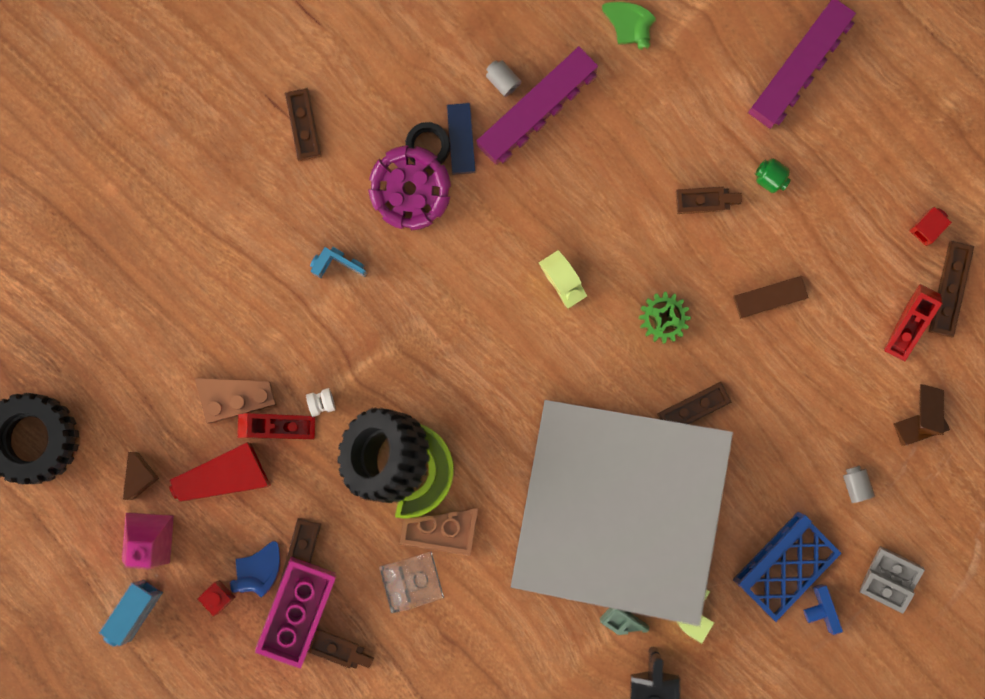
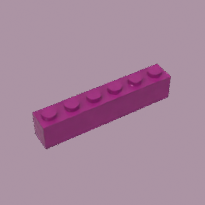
[748,0,856,129]
[477,46,598,165]

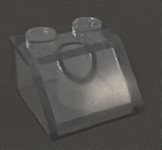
[379,552,444,613]

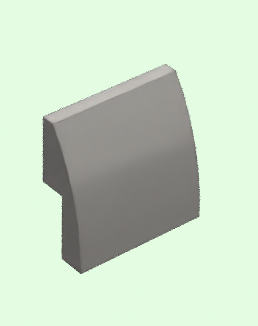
[860,546,925,614]

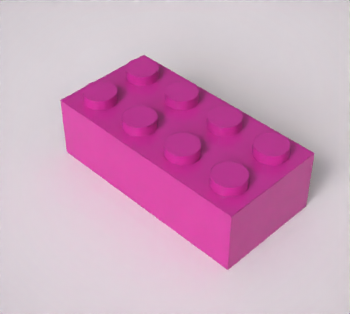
[255,557,336,669]

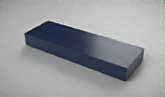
[447,103,476,175]

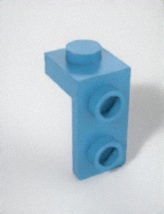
[310,247,367,279]

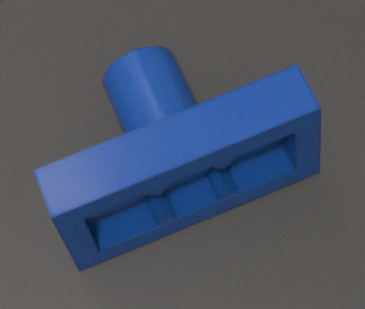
[803,584,843,635]

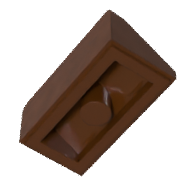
[919,384,944,435]
[893,415,950,446]

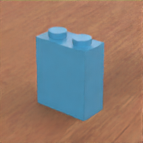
[99,580,163,647]

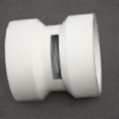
[306,388,336,417]

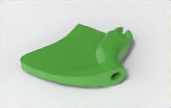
[602,2,656,50]

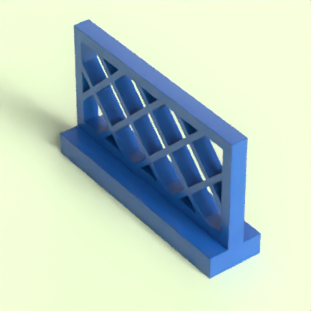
[733,512,842,622]

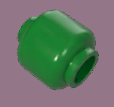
[755,158,791,193]

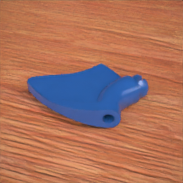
[230,541,280,598]

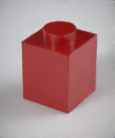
[909,207,952,246]
[197,580,236,617]

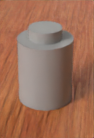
[486,60,522,97]
[843,466,875,503]

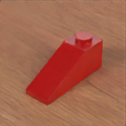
[884,284,942,362]
[237,413,315,440]

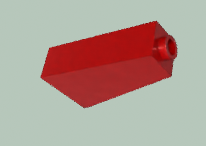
[169,442,271,502]

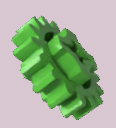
[638,292,691,344]

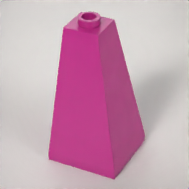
[122,513,174,568]

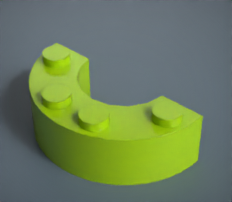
[395,424,454,518]

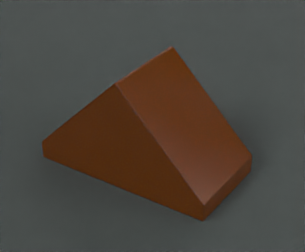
[123,452,159,500]

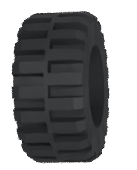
[0,393,79,484]
[337,408,430,503]

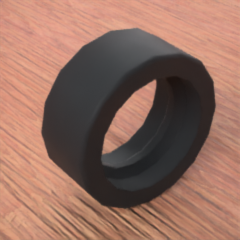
[405,122,450,169]

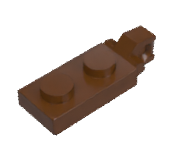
[676,187,742,214]
[307,628,374,669]

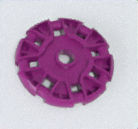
[368,145,451,230]

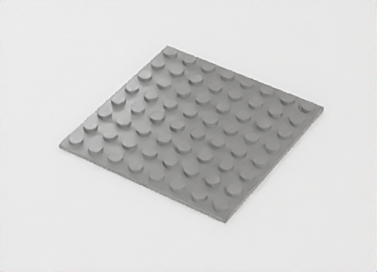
[510,400,733,626]

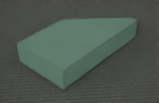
[600,608,649,635]

